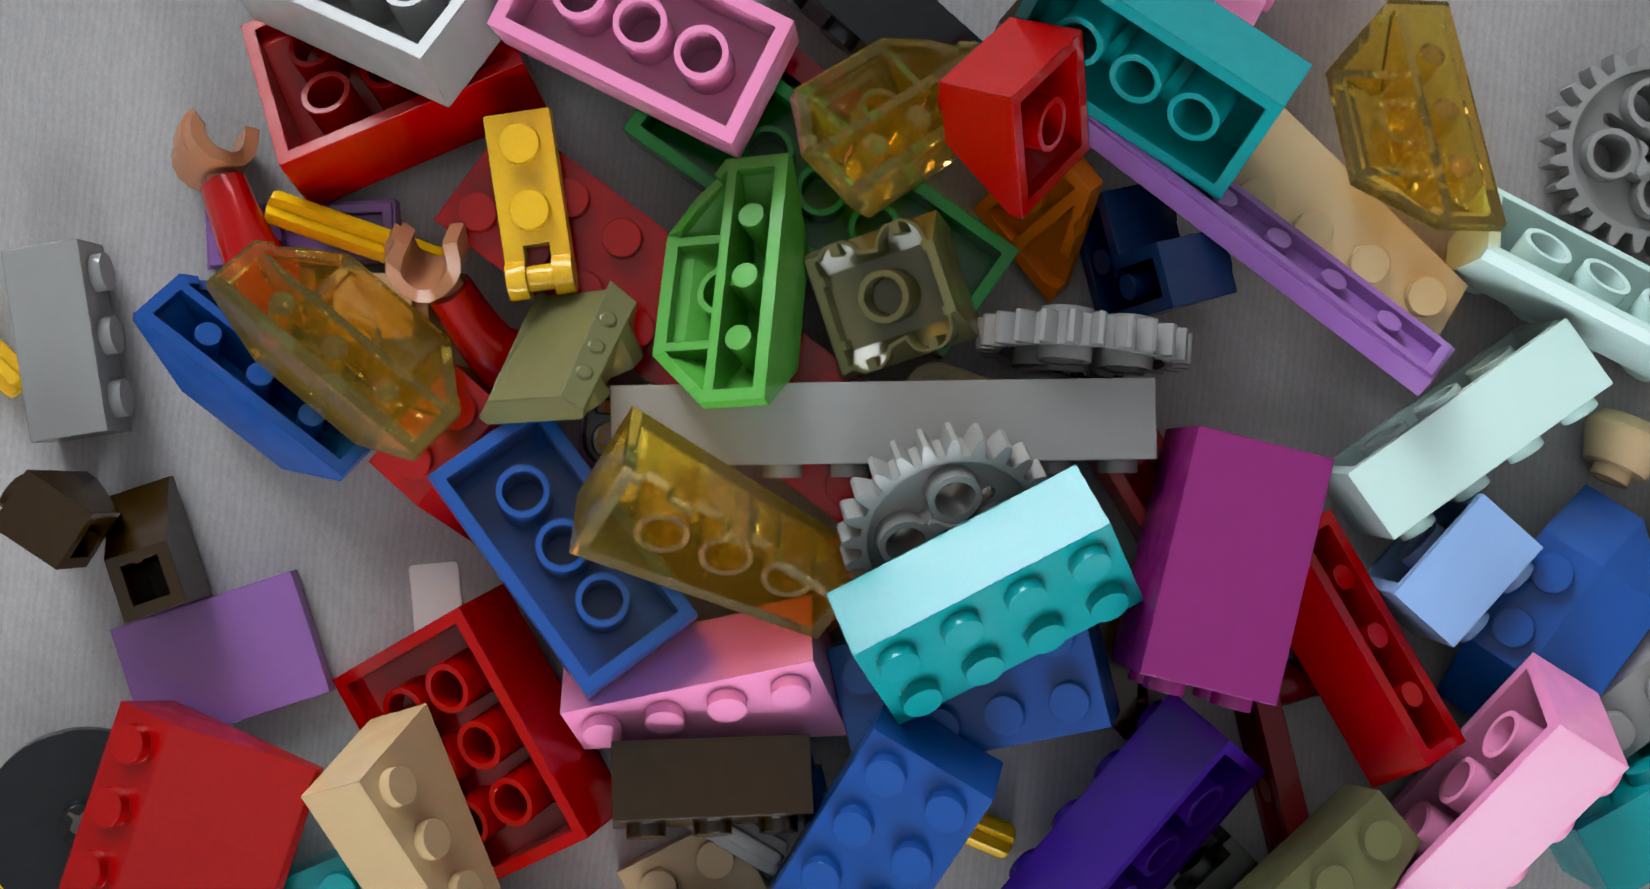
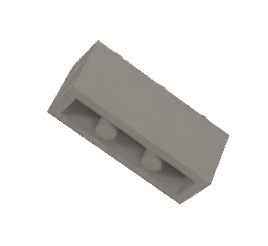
[0,239,135,443]

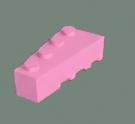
[560,598,847,749]

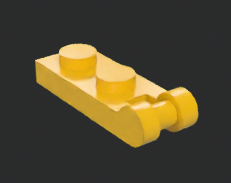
[483,107,579,302]

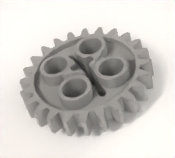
[1538,46,1650,257]
[975,304,1193,378]
[836,422,1048,580]

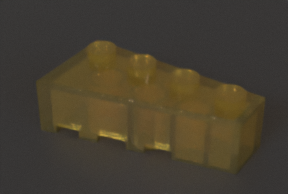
[569,406,849,639]

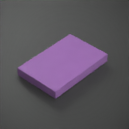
[110,570,336,725]

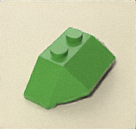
[652,153,809,409]

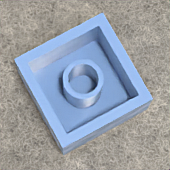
[1367,493,1544,648]

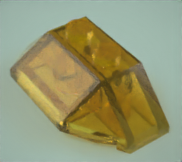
[1325,0,1507,232]
[790,38,980,218]
[206,240,461,462]

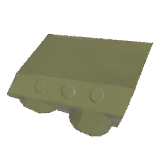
[804,210,980,380]
[479,280,644,425]

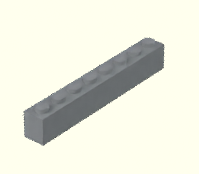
[610,377,1157,480]

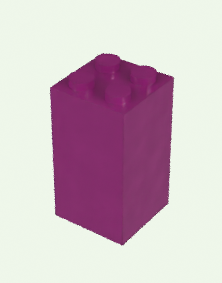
[1111,425,1335,713]

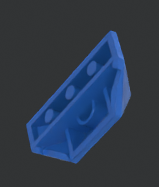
[133,274,385,482]
[1437,484,1650,717]

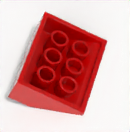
[241,20,547,205]
[332,584,612,880]
[58,700,323,889]

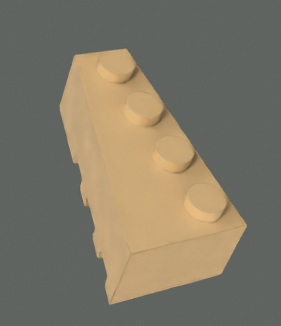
[1233,107,1469,336]
[301,703,501,889]

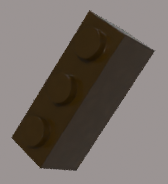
[611,734,814,840]

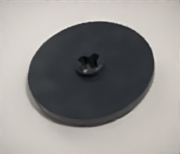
[0,726,111,889]

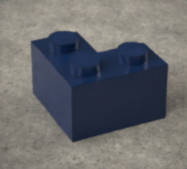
[1080,184,1237,317]

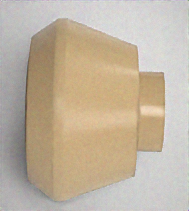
[1582,409,1650,489]

